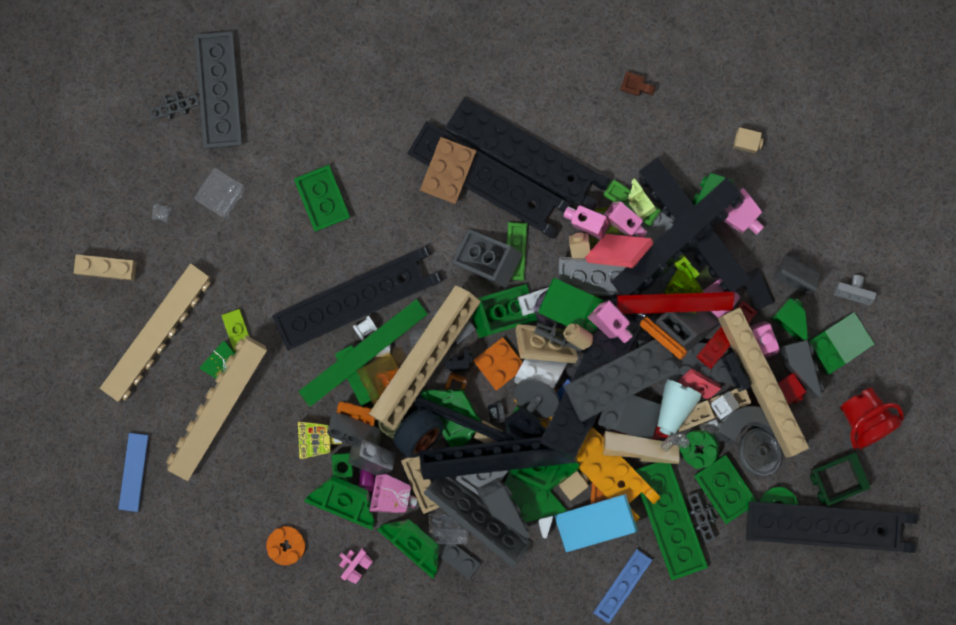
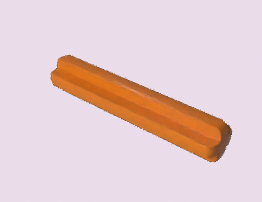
[640,317,687,359]

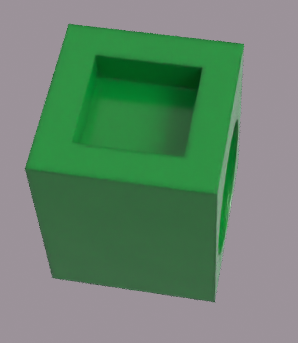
[332,453,353,481]

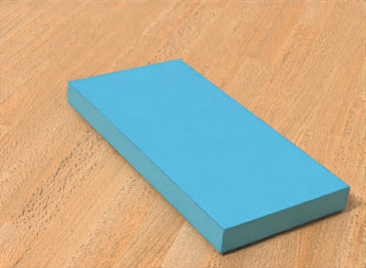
[554,494,638,552]

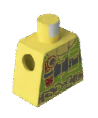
[298,422,342,459]

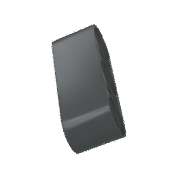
[327,413,383,446]

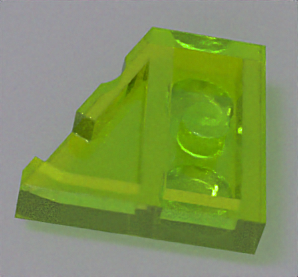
[664,262,704,314]

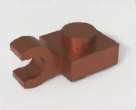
[620,72,655,96]

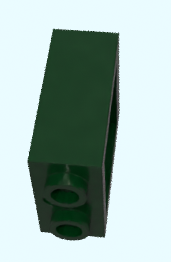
[809,452,871,506]

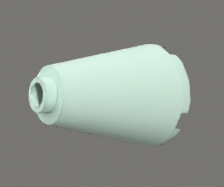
[657,380,702,436]

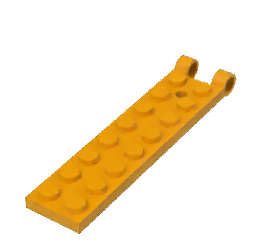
[514,388,661,522]

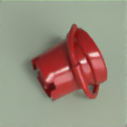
[840,387,905,450]

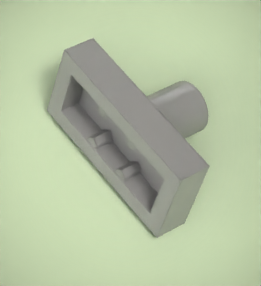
[833,275,876,306]

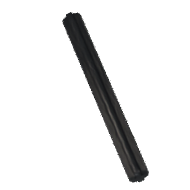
[412,395,514,442]

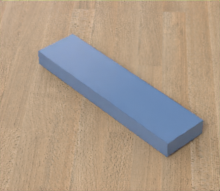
[119,433,149,512]
[593,549,652,624]

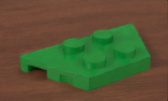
[420,389,482,447]
[512,438,580,493]
[505,470,567,522]
[304,476,375,530]
[377,520,439,579]

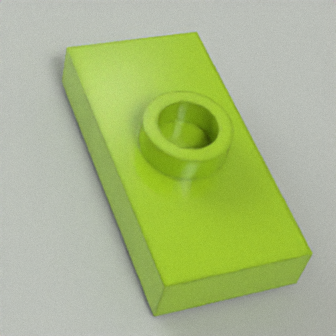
[221,309,250,352]

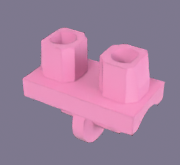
[339,548,373,584]

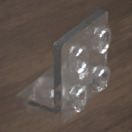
[194,168,246,220]

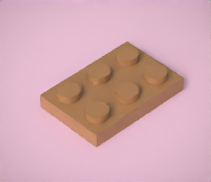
[420,137,476,205]

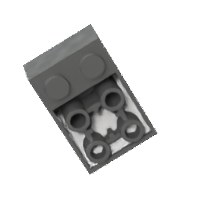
[656,311,720,352]
[780,340,824,398]
[477,480,530,538]

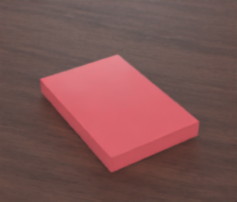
[585,234,653,268]

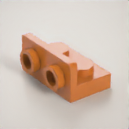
[337,402,376,426]

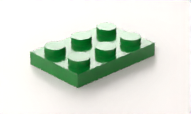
[294,165,350,232]
[693,455,757,524]

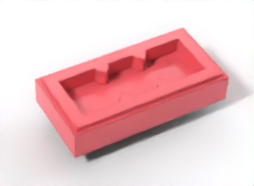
[679,368,721,400]

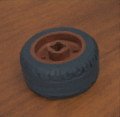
[394,408,444,458]

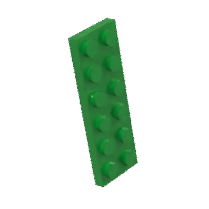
[635,462,708,581]

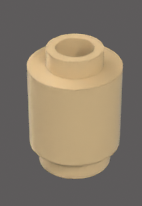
[564,324,593,350]

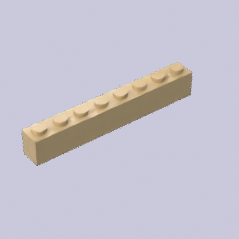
[100,263,211,402]
[369,285,481,430]
[718,308,809,458]
[166,335,267,481]

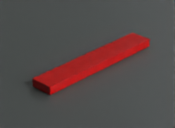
[616,292,735,314]

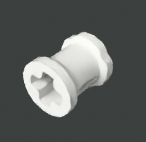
[353,316,377,340]

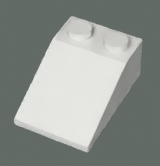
[514,359,568,389]

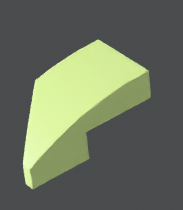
[628,178,656,220]

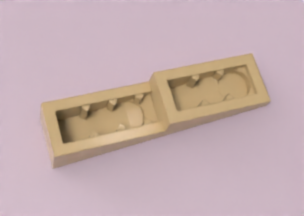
[678,389,753,432]
[603,431,679,464]

